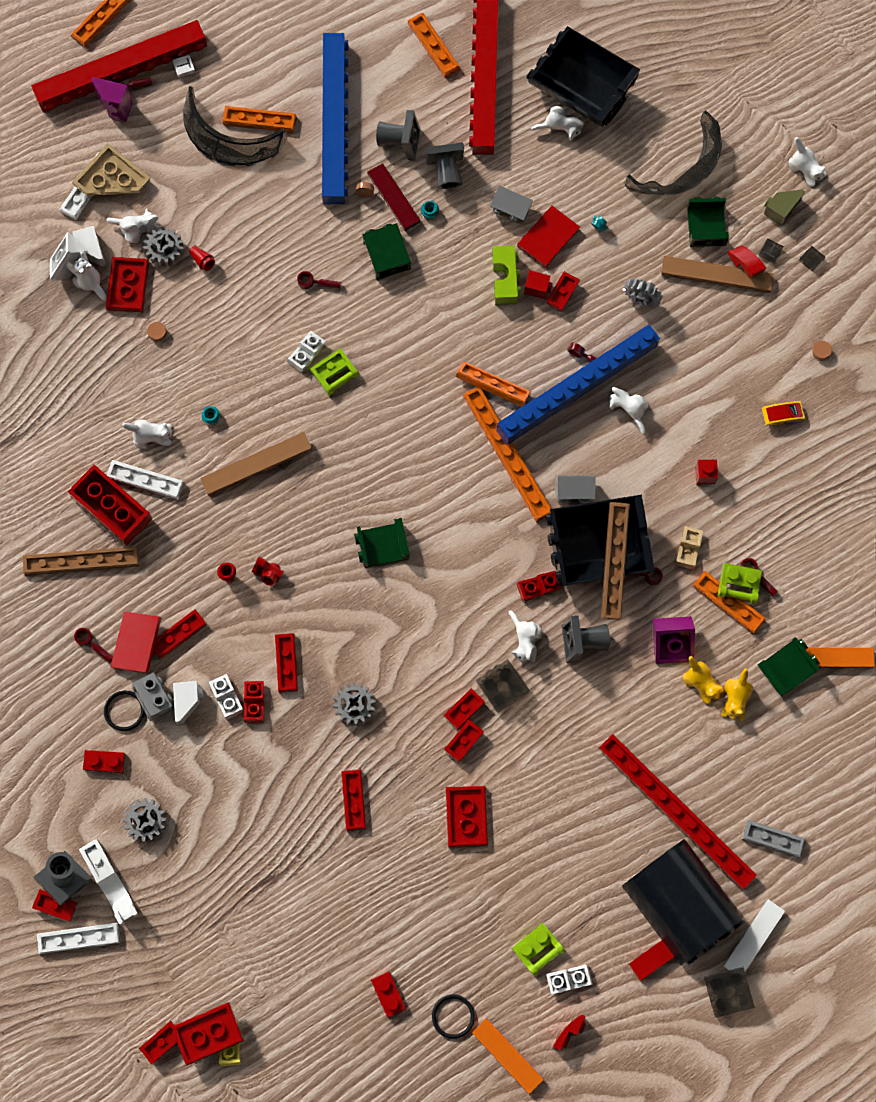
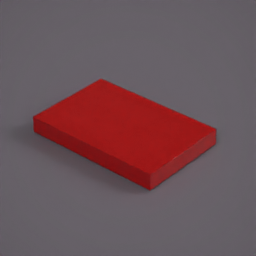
[517,205,580,268]
[106,257,149,313]
[110,611,162,674]
[446,786,488,848]
[172,1002,244,1066]

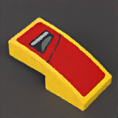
[762,401,805,426]

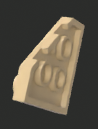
[72,143,150,196]

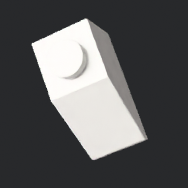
[73,226,106,267]
[173,681,203,725]

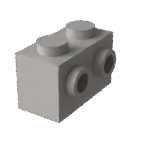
[490,185,533,223]
[555,475,596,503]
[132,672,173,721]

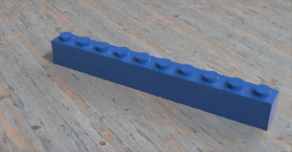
[322,33,349,204]
[496,324,660,445]

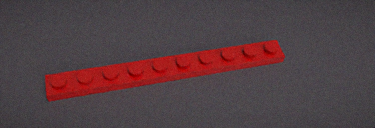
[598,734,757,890]

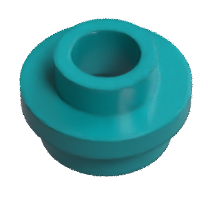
[421,201,439,219]
[591,216,608,233]
[201,406,220,425]

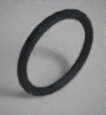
[104,690,145,731]
[432,994,475,1039]

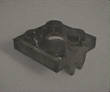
[476,659,530,714]
[704,966,755,1018]

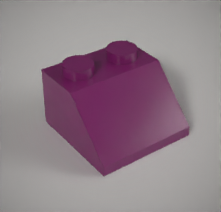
[92,77,133,122]
[653,616,695,664]

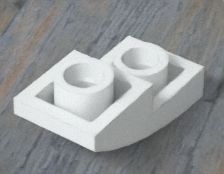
[287,331,326,373]
[209,674,244,720]
[546,964,593,995]

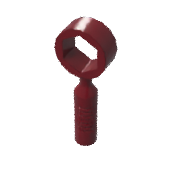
[121,77,152,88]
[297,271,341,289]
[567,342,596,362]
[740,558,778,596]
[628,567,663,585]
[74,628,113,663]

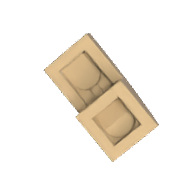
[675,526,703,570]

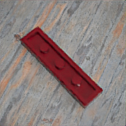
[367,163,420,231]

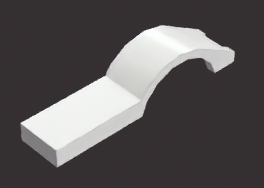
[79,839,138,925]

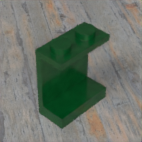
[687,196,729,247]
[362,223,411,280]
[354,518,410,568]
[757,637,820,697]

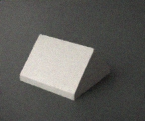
[50,232,87,281]

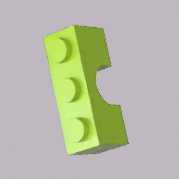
[492,245,521,305]

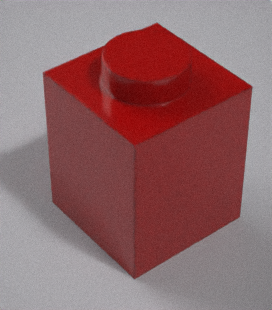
[524,270,553,299]
[695,459,718,485]

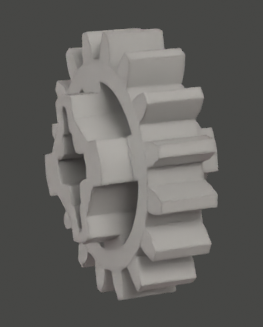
[143,227,184,266]
[623,279,663,307]
[333,682,376,726]
[123,798,167,842]

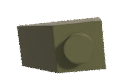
[764,189,805,226]

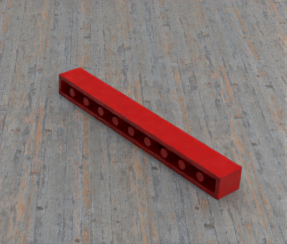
[469,0,498,155]
[31,20,207,112]

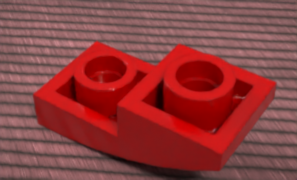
[727,245,767,278]
[516,571,561,602]
[244,681,264,723]
[552,1015,587,1051]

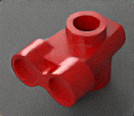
[251,557,284,586]

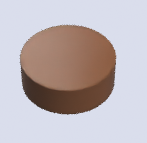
[356,182,374,197]
[147,322,167,342]
[812,341,832,360]

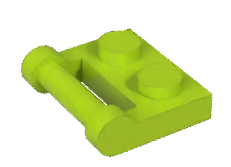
[310,348,360,396]
[718,563,762,604]
[511,923,566,977]

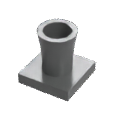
[376,110,421,161]
[426,142,464,189]
[561,615,610,663]
[34,851,92,907]

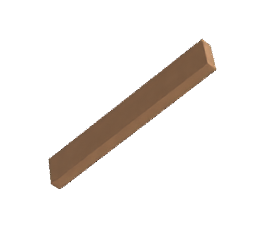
[661,256,773,293]
[200,432,312,496]
[601,502,630,620]
[23,546,140,576]

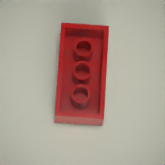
[67,464,153,546]

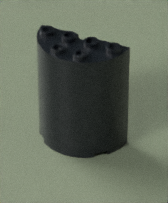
[526,26,640,127]
[546,494,655,586]
[622,839,745,965]

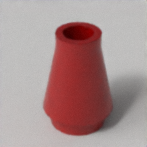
[189,245,215,271]
[217,562,236,583]

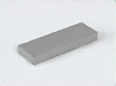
[742,820,806,858]

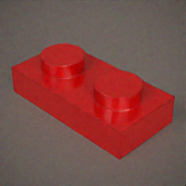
[546,271,580,312]
[444,688,485,730]
[444,719,484,763]
[83,750,125,773]
[32,889,78,922]
[371,971,406,1018]
[139,1021,177,1064]

